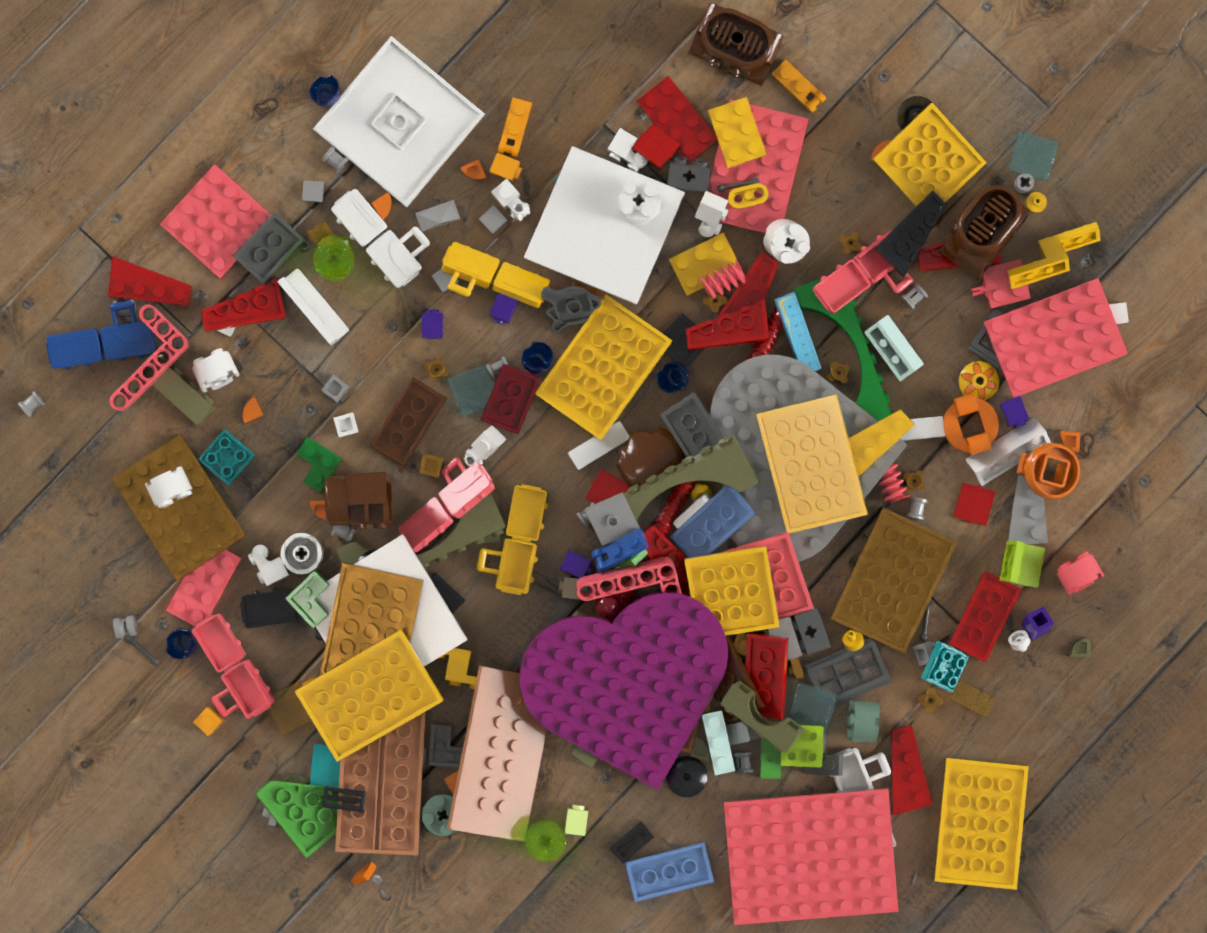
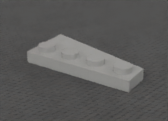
[1008,474,1048,545]

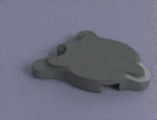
[541,286,601,333]

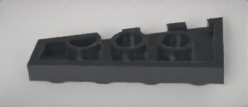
[875,191,947,277]

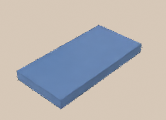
[670,485,756,558]
[625,842,714,902]

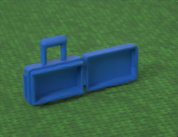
[46,301,158,370]

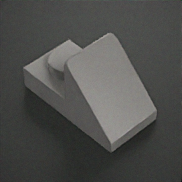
[725,717,766,745]

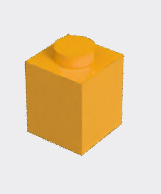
[489,153,522,183]
[193,706,225,736]

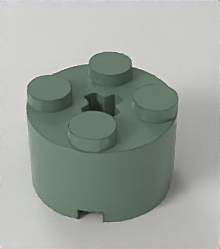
[846,700,880,743]
[422,793,456,836]

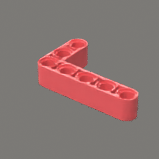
[109,305,189,411]
[576,557,682,601]

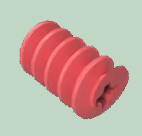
[700,259,745,299]
[878,464,910,503]

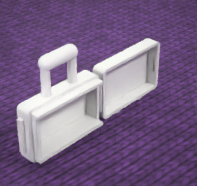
[331,189,430,288]
[829,748,896,847]

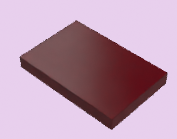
[480,363,541,435]

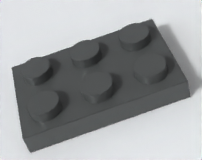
[233,211,305,284]
[660,392,724,457]

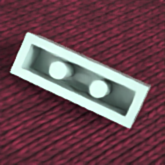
[864,315,924,381]
[701,710,735,775]

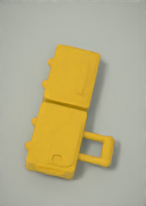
[442,242,550,308]
[476,484,548,595]

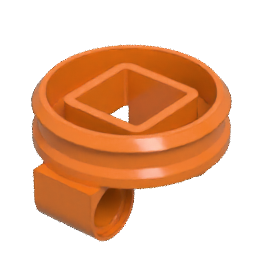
[943,393,999,456]
[1016,443,1080,499]

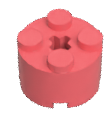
[1056,551,1104,596]

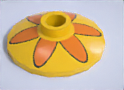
[958,361,999,401]

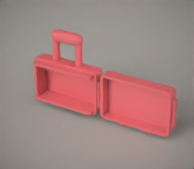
[813,230,913,314]
[398,457,495,553]
[192,613,275,719]

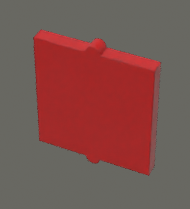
[632,124,681,169]
[585,469,629,504]
[953,482,996,526]

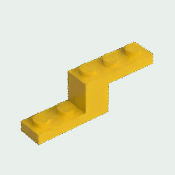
[1007,222,1100,289]
[439,648,477,689]

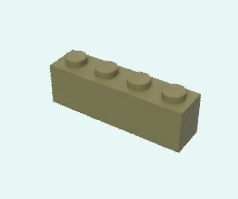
[144,353,216,426]

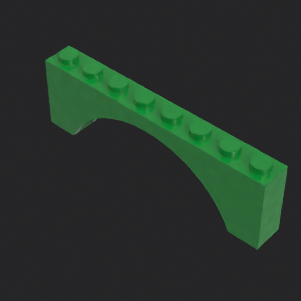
[793,276,894,421]

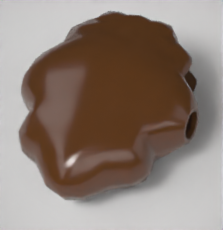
[617,428,685,488]

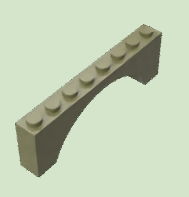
[606,435,759,545]
[336,493,507,569]

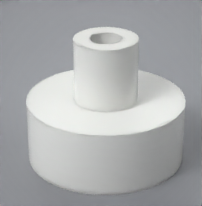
[1008,630,1030,652]

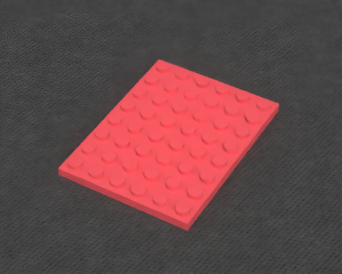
[724,788,899,925]

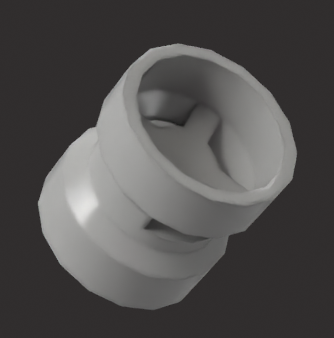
[113,615,138,639]

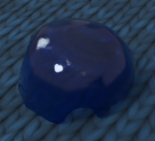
[309,74,341,106]
[521,342,553,374]
[657,361,690,393]
[165,628,197,660]

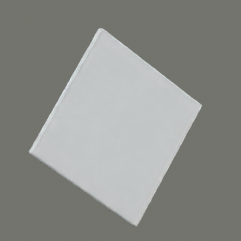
[313,36,485,208]
[524,146,685,305]
[316,534,468,666]

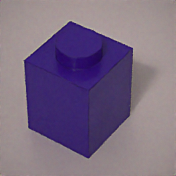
[490,293,518,326]
[422,309,444,339]
[999,396,1029,429]
[560,550,593,578]
[1021,607,1054,641]

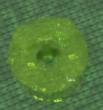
[313,235,355,281]
[525,819,566,862]

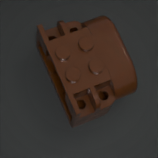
[688,3,784,86]
[939,185,1031,281]
[324,472,393,530]

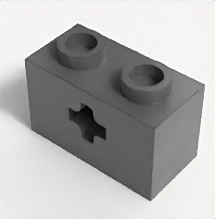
[667,156,711,192]
[792,608,831,655]

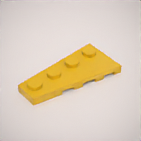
[848,409,915,477]

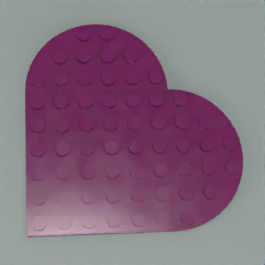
[520,592,728,790]

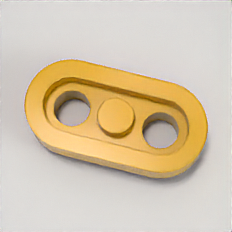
[728,183,769,209]

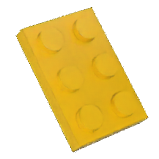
[708,97,767,169]
[669,232,736,296]

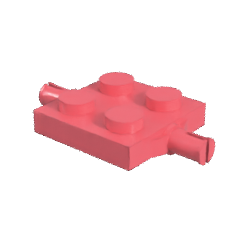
[971,259,1031,309]

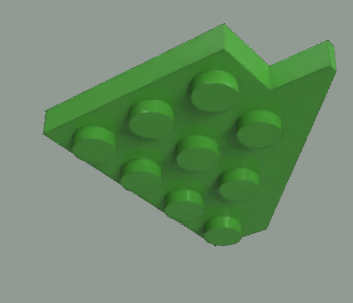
[255,781,339,858]

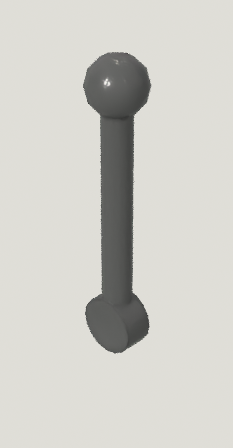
[717,177,759,192]
[920,600,933,641]
[125,635,159,665]

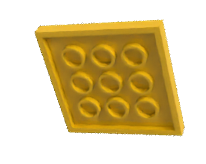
[872,103,987,207]
[685,546,780,636]

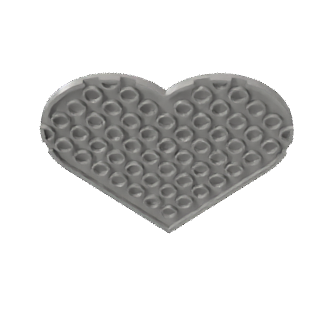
[710,354,907,562]

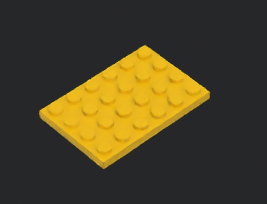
[535,294,673,441]
[756,394,868,533]
[295,629,444,762]
[934,758,1029,890]

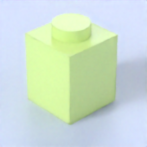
[565,805,588,836]

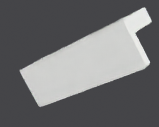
[278,269,349,346]
[966,417,1051,486]

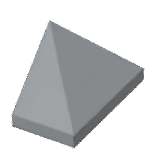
[415,200,460,233]

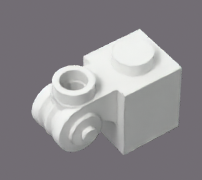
[608,128,648,172]
[491,179,531,221]
[695,191,729,237]
[463,425,507,466]
[248,545,291,586]

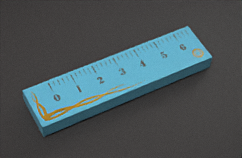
[774,292,821,371]

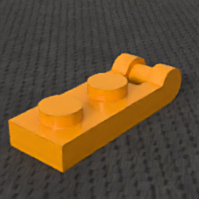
[771,59,827,113]
[498,98,532,157]

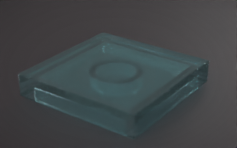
[1008,131,1058,182]
[447,364,493,417]
[789,682,838,734]

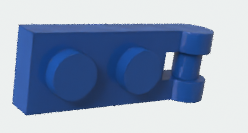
[591,528,649,572]

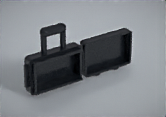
[240,580,328,641]

